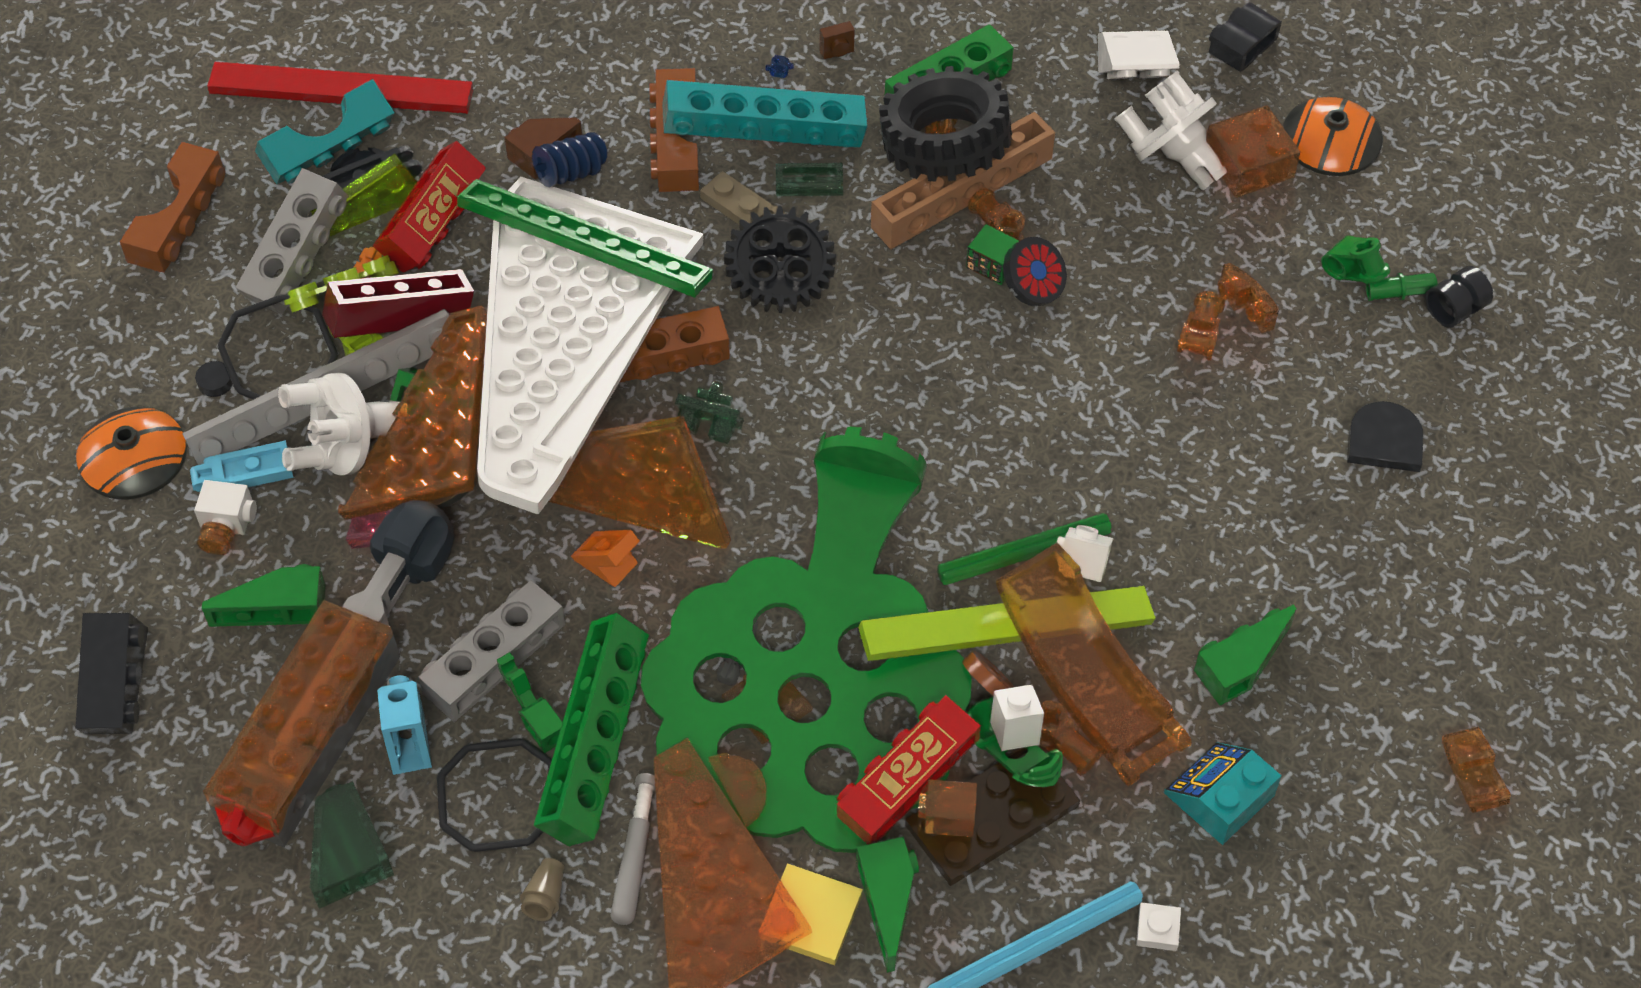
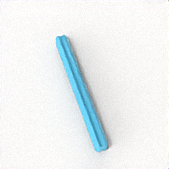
[928,882,1143,988]

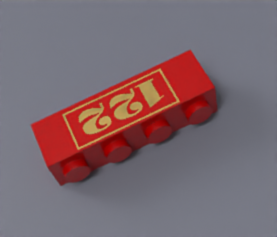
[372,141,486,273]
[837,695,981,845]

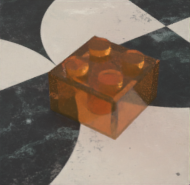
[1206,105,1301,198]

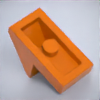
[571,530,640,587]

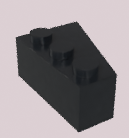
[75,613,148,734]

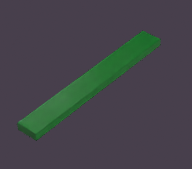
[457,179,713,298]

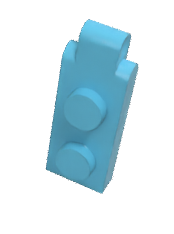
[190,440,294,492]

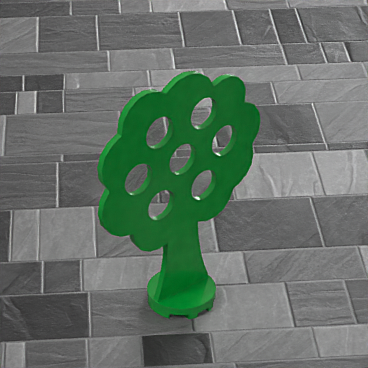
[641,427,972,853]

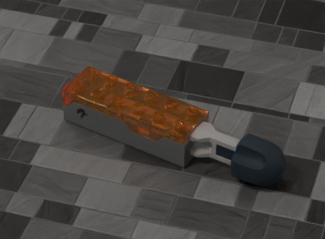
[203,500,454,847]

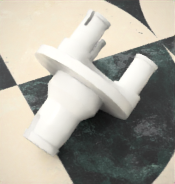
[1114,70,1227,190]
[278,373,409,475]

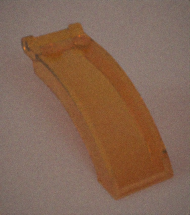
[996,542,1192,786]

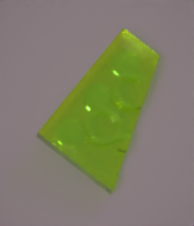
[310,154,418,236]

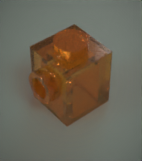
[918,780,977,837]

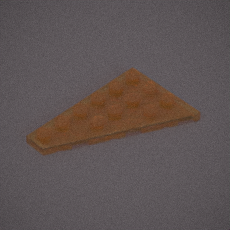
[548,416,731,549]
[653,738,812,988]

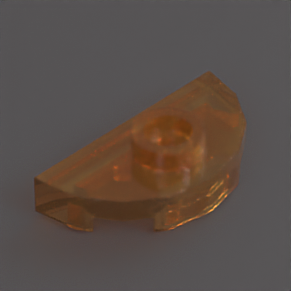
[708,753,767,828]

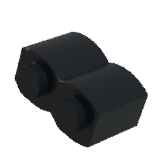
[1209,2,1282,72]

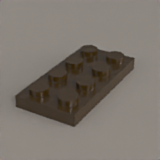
[905,747,1080,886]

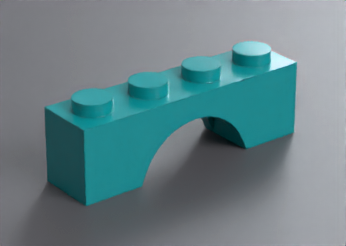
[255,79,395,184]

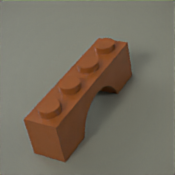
[649,68,699,192]
[120,142,225,273]

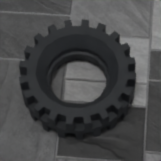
[879,66,1012,182]

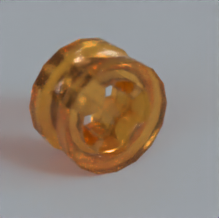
[197,522,235,555]

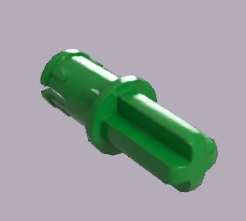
[1366,273,1438,301]

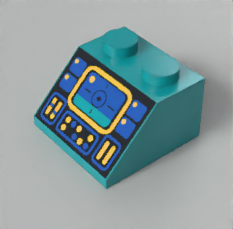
[1164,742,1282,845]

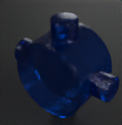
[766,55,794,78]

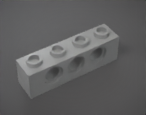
[235,168,348,315]
[418,580,565,722]

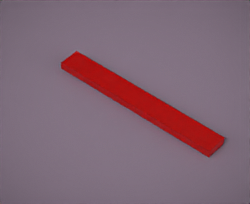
[207,62,473,114]

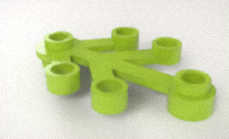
[283,255,399,313]

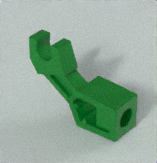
[497,652,563,753]

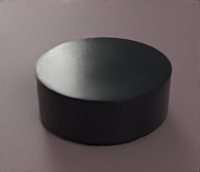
[195,361,233,397]

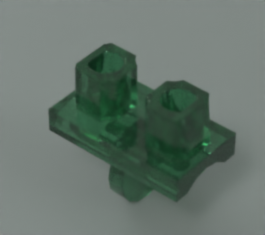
[675,381,744,444]

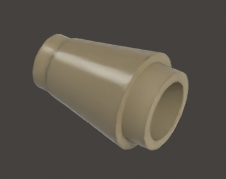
[520,858,565,921]

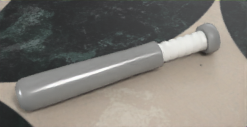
[611,773,659,925]

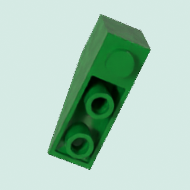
[1194,604,1297,706]

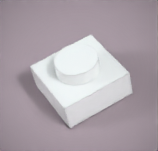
[1136,903,1181,951]

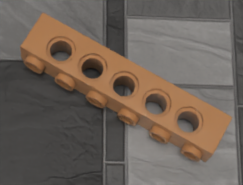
[871,111,1055,249]

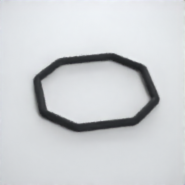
[218,295,338,400]
[437,738,552,852]

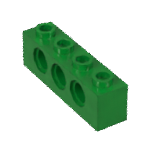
[884,24,1014,96]

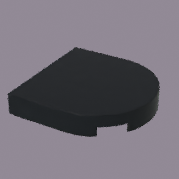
[1347,401,1423,472]

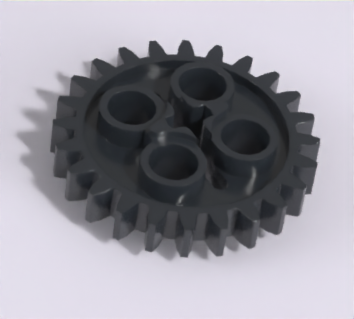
[724,205,836,313]

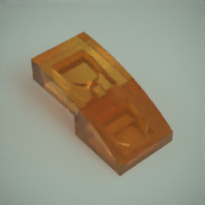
[1442,727,1511,813]

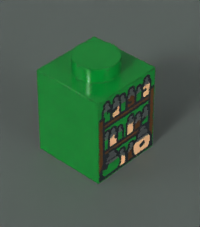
[966,224,1019,285]

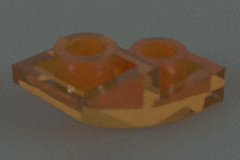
[1218,263,1279,333]

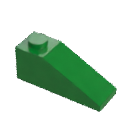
[202,564,326,627]
[856,837,919,973]

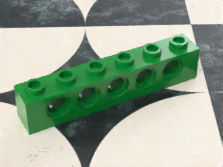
[533,613,649,846]

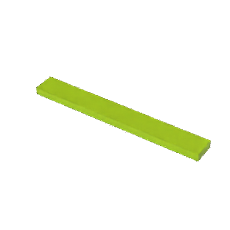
[858,586,1155,661]

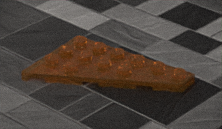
[338,305,487,520]

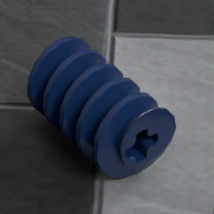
[532,132,607,188]

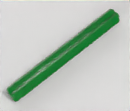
[937,513,1112,585]

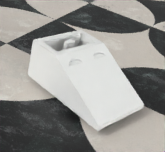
[1098,31,1179,79]

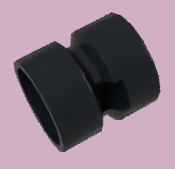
[1425,266,1494,328]

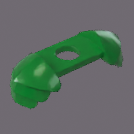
[967,697,1063,787]

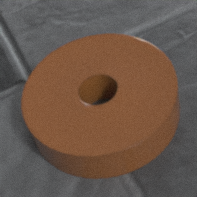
[962,650,1014,696]

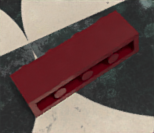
[322,269,474,338]

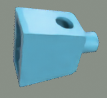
[377,675,432,775]

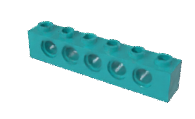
[662,80,867,147]

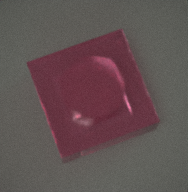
[345,508,390,549]

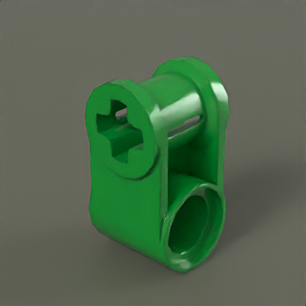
[1321,235,1391,284]

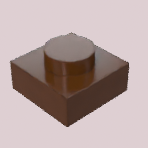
[819,21,855,60]

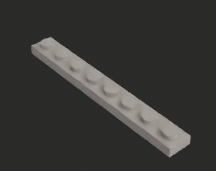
[182,309,461,465]

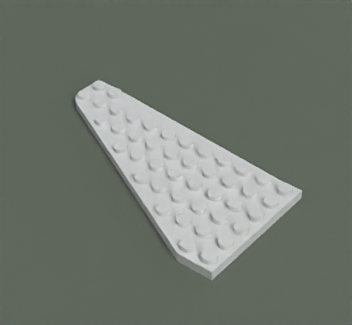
[477,176,703,514]

